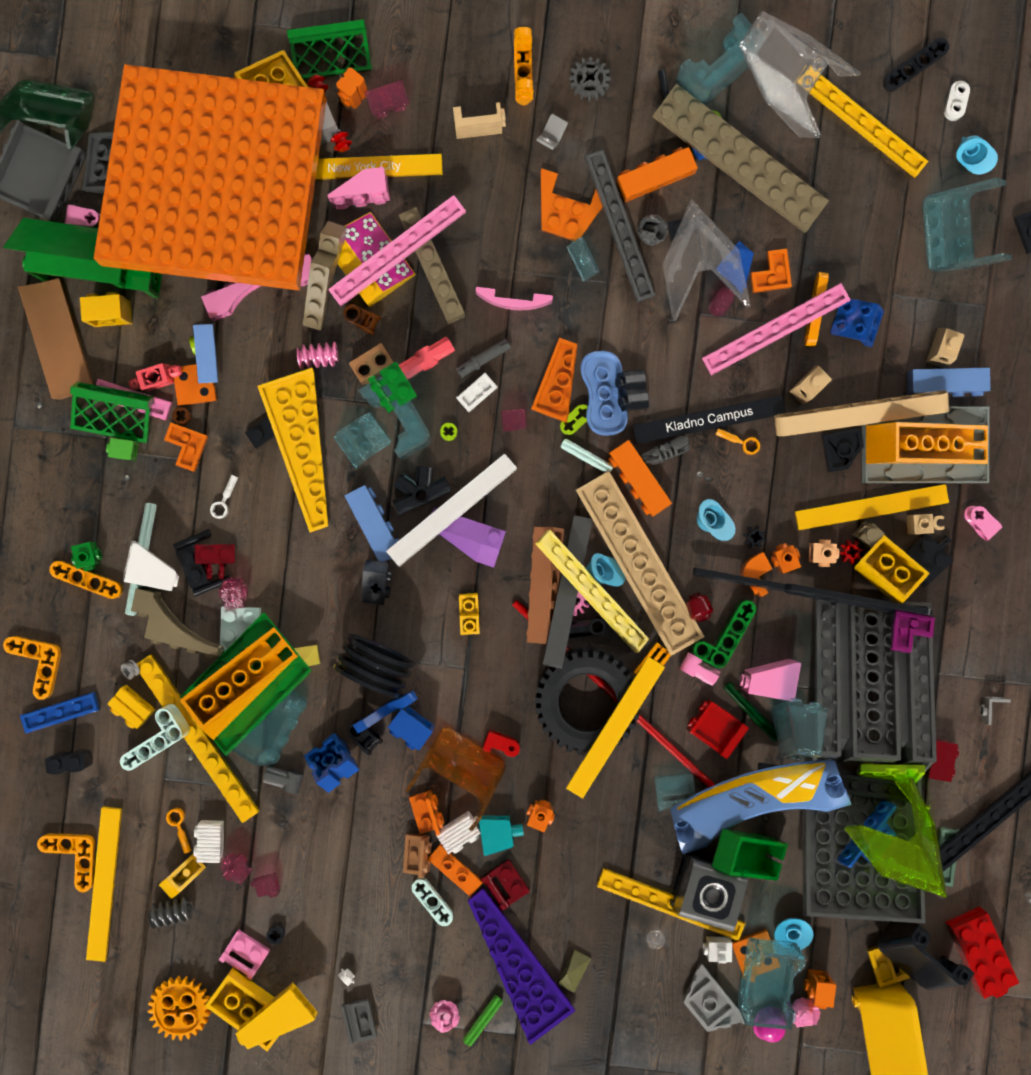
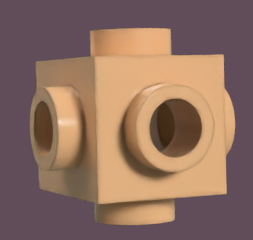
[809,540,839,567]

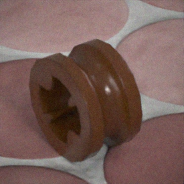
[172,407,192,425]

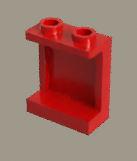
[687,699,749,759]

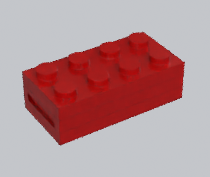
[945,906,1019,999]

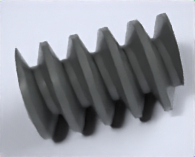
[148,896,193,929]

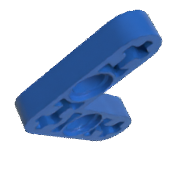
[353,690,418,733]

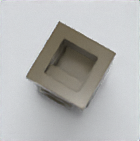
[852,521,885,548]

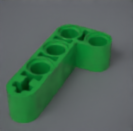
[691,599,756,668]

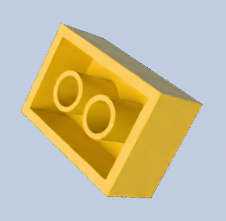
[854,535,930,604]

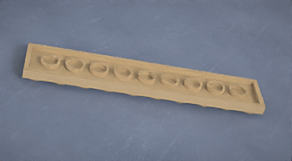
[575,471,704,656]

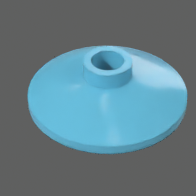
[774,918,813,951]

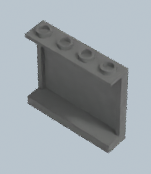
[0,120,87,222]

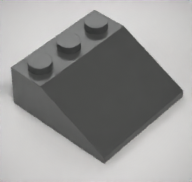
[82,132,113,194]

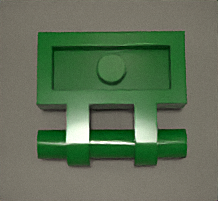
[368,362,417,413]

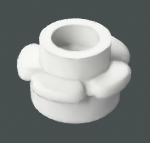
[338,968,355,986]

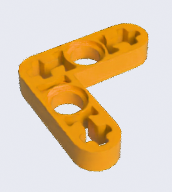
[3,636,61,699]
[37,833,96,892]

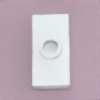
[456,373,498,412]

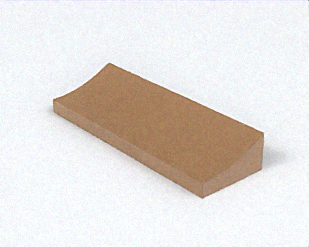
[18,278,93,400]

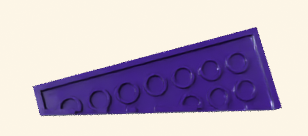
[468,888,575,1045]

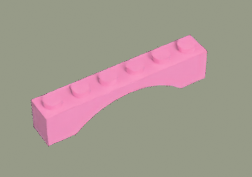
[201,254,312,321]

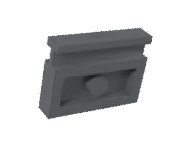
[341,998,378,1044]

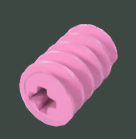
[297,341,339,369]

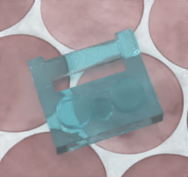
[654,773,695,812]

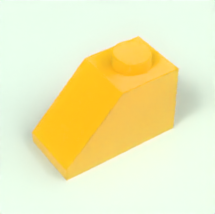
[159,853,206,899]

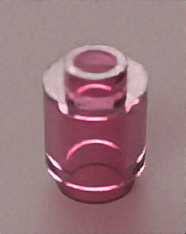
[708,287,735,317]

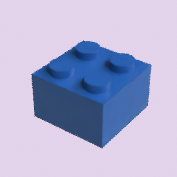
[387,706,435,751]

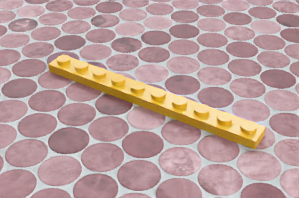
[137,654,260,823]

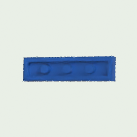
[20,692,101,734]

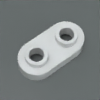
[944,81,970,121]

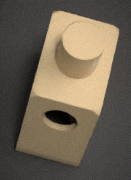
[926,328,964,369]
[789,366,832,405]

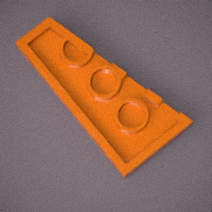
[531,338,578,423]

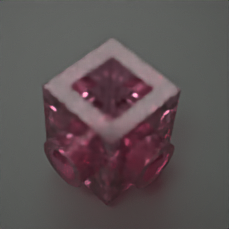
[219,578,248,609]
[220,853,253,885]

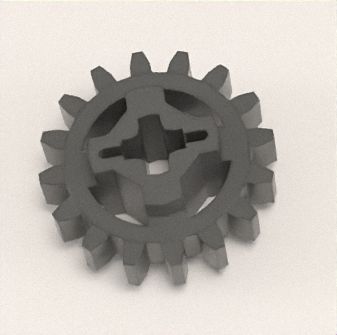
[569,57,611,102]

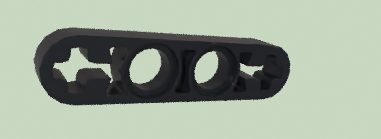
[883,38,949,92]

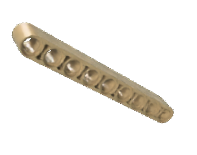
[774,391,949,436]

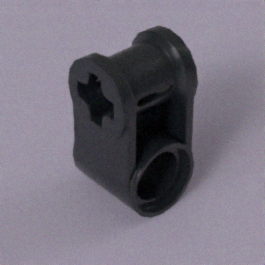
[347,719,383,756]

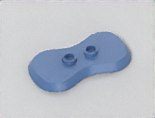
[581,351,628,436]

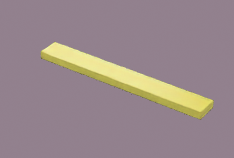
[535,530,649,653]

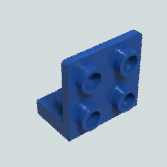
[830,299,884,347]

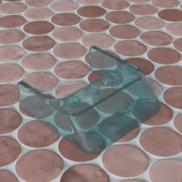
[923,178,1012,271]

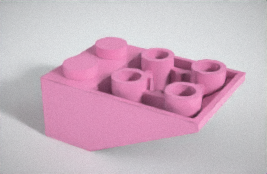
[328,167,390,209]

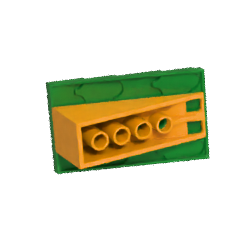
[179,612,312,756]

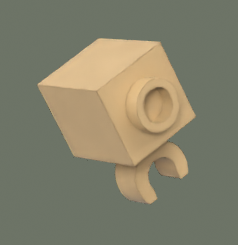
[906,514,945,534]

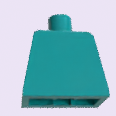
[479,815,524,856]

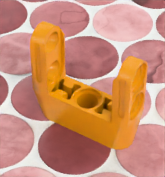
[514,27,533,105]

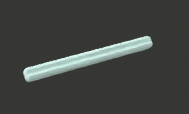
[125,503,157,616]

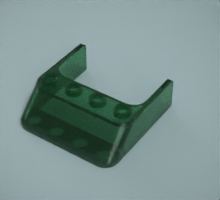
[0,79,94,150]

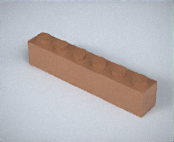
[526,527,564,644]

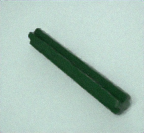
[723,681,781,742]

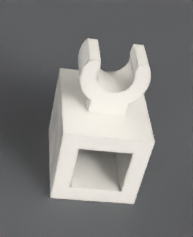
[703,936,732,963]

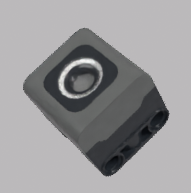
[670,853,748,932]

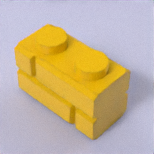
[107,685,156,729]

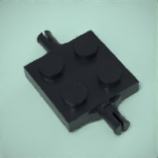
[905,534,953,587]

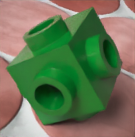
[71,542,102,571]

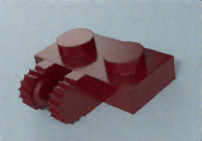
[194,544,235,579]

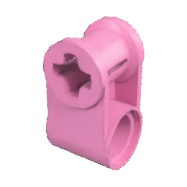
[65,205,100,228]
[964,506,1002,541]

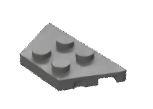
[683,963,748,1032]

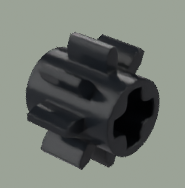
[742,525,767,549]

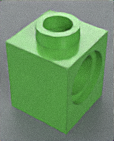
[106,438,139,461]

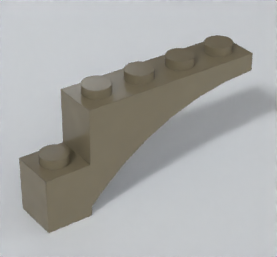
[303,221,347,331]
[131,587,225,658]

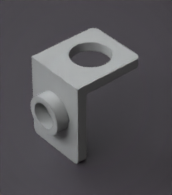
[536,114,568,150]
[979,696,1011,725]

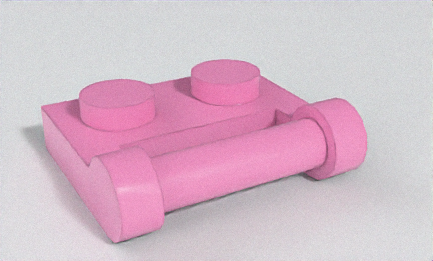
[219,929,270,981]

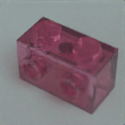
[365,80,409,119]

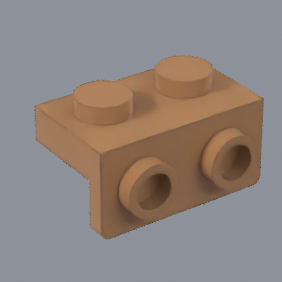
[403,833,432,878]

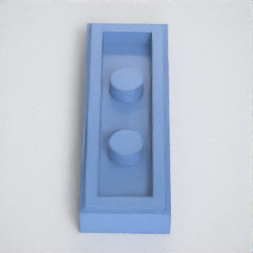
[193,324,219,383]

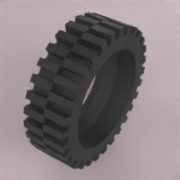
[535,646,641,755]

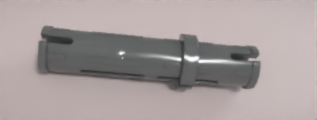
[456,338,511,378]

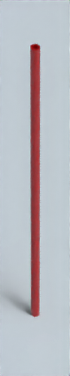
[512,600,715,788]

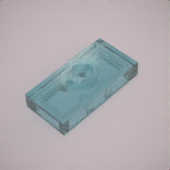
[566,237,600,281]

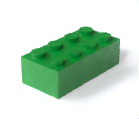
[712,829,788,881]

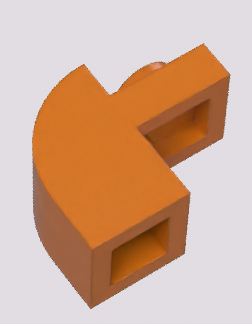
[740,552,773,597]

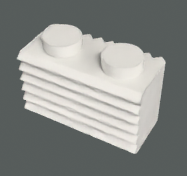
[437,811,481,854]
[194,820,224,863]

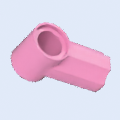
[679,652,720,686]

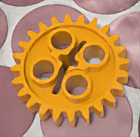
[148,976,211,1041]

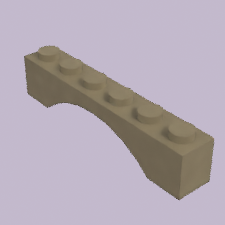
[399,207,465,325]

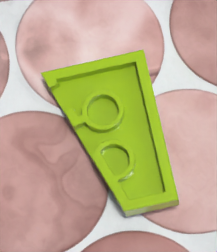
[857,763,926,784]

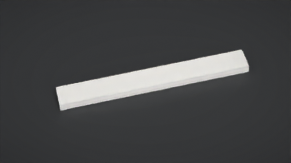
[386,454,517,567]

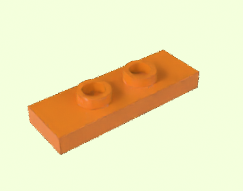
[428,844,483,897]

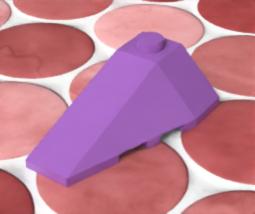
[431,507,506,568]

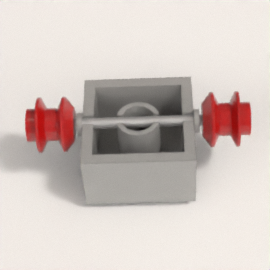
[307,75,352,152]

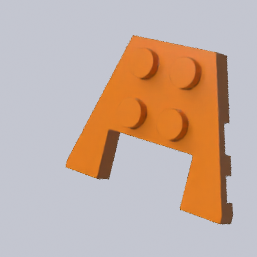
[541,169,602,242]

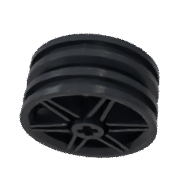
[333,633,416,697]

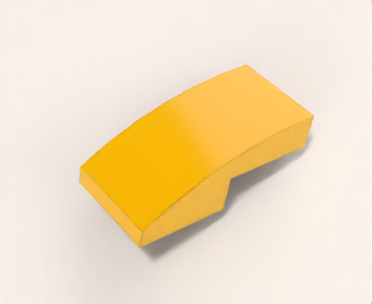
[459,593,480,635]

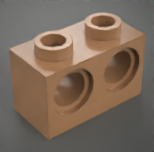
[349,343,394,385]

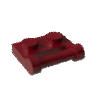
[480,858,530,911]

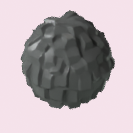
[637,214,668,246]

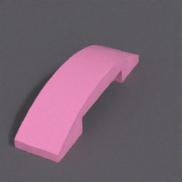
[476,287,553,310]

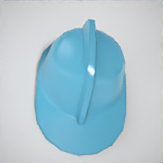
[956,135,998,174]
[696,499,736,541]
[585,553,625,586]

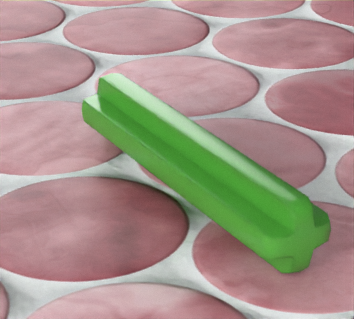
[463,995,503,1046]

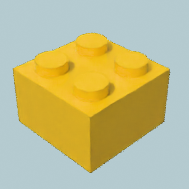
[80,292,133,327]

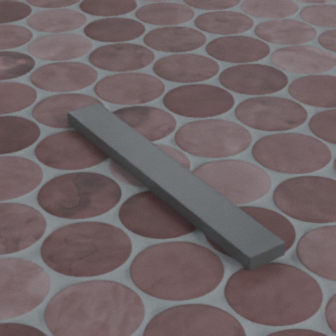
[584,149,656,303]
[543,515,593,669]

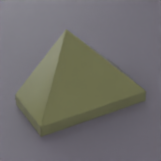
[557,950,591,993]

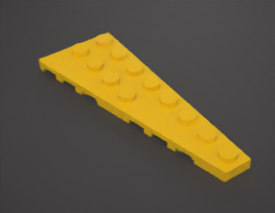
[258,368,329,532]

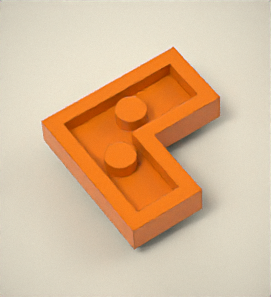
[750,249,792,293]
[164,422,208,472]

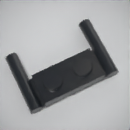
[173,529,231,597]

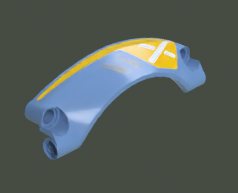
[671,759,852,854]

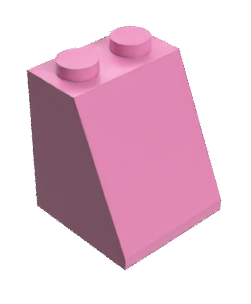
[739,659,801,702]

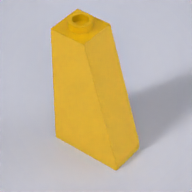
[235,983,318,1049]

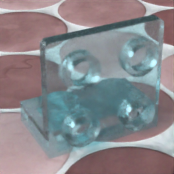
[334,413,391,469]

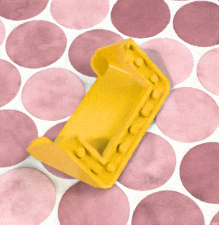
[852,982,928,1075]

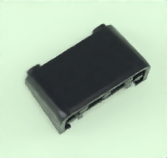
[877,921,975,990]

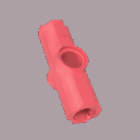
[399,336,455,380]

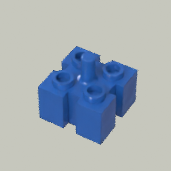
[304,733,359,793]

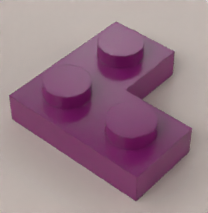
[890,611,935,653]

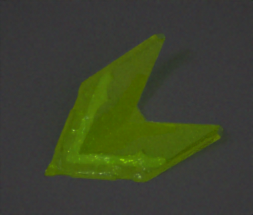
[844,777,947,898]

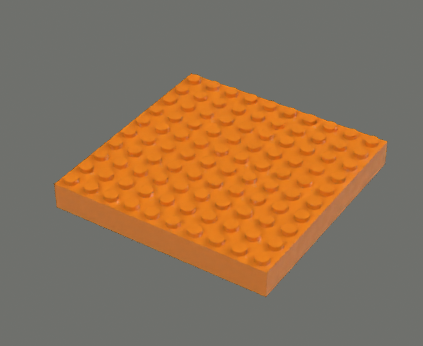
[94,64,327,291]

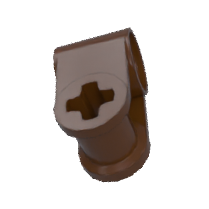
[343,304,382,335]

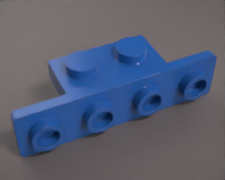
[837,800,897,868]

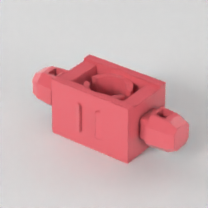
[129,363,182,392]

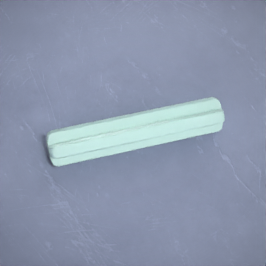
[561,439,613,473]

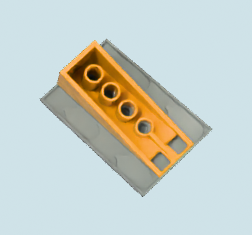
[862,407,990,483]

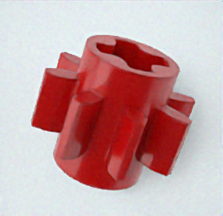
[839,540,863,564]

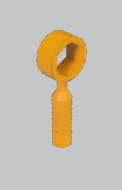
[715,428,760,455]
[166,808,192,854]

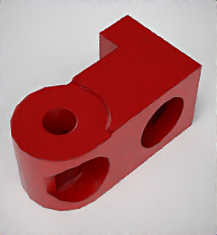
[482,729,520,757]

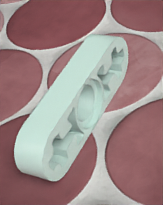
[412,877,453,926]

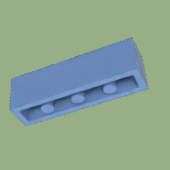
[907,368,991,397]
[345,485,399,562]

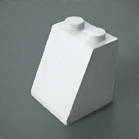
[123,540,179,591]

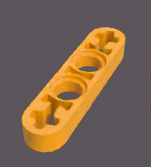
[804,272,829,347]
[49,561,124,599]

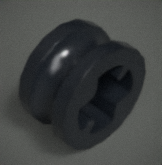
[266,925,285,945]

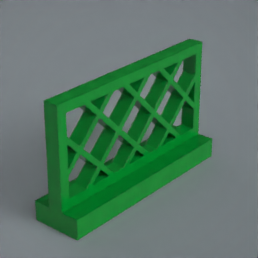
[287,19,372,80]
[70,381,154,443]

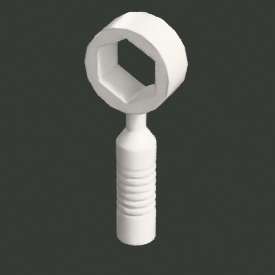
[210,475,238,519]

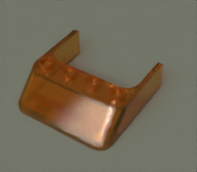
[405,727,506,831]

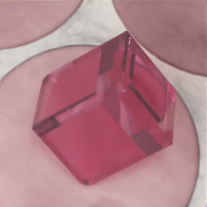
[501,409,527,432]
[250,872,281,898]

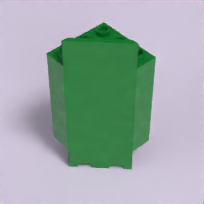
[2,218,162,298]

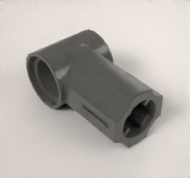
[263,765,304,794]

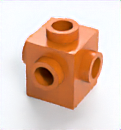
[771,543,801,574]
[526,799,555,833]

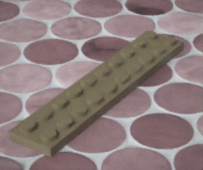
[652,84,829,233]

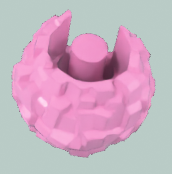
[789,997,821,1028]
[429,1000,460,1033]

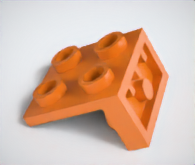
[409,790,444,836]

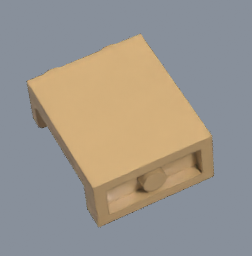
[453,102,506,139]

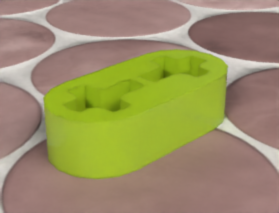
[560,404,588,435]

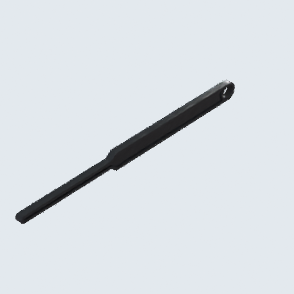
[692,568,933,617]

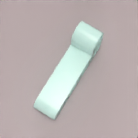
[120,704,190,771]

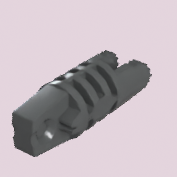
[642,436,690,467]

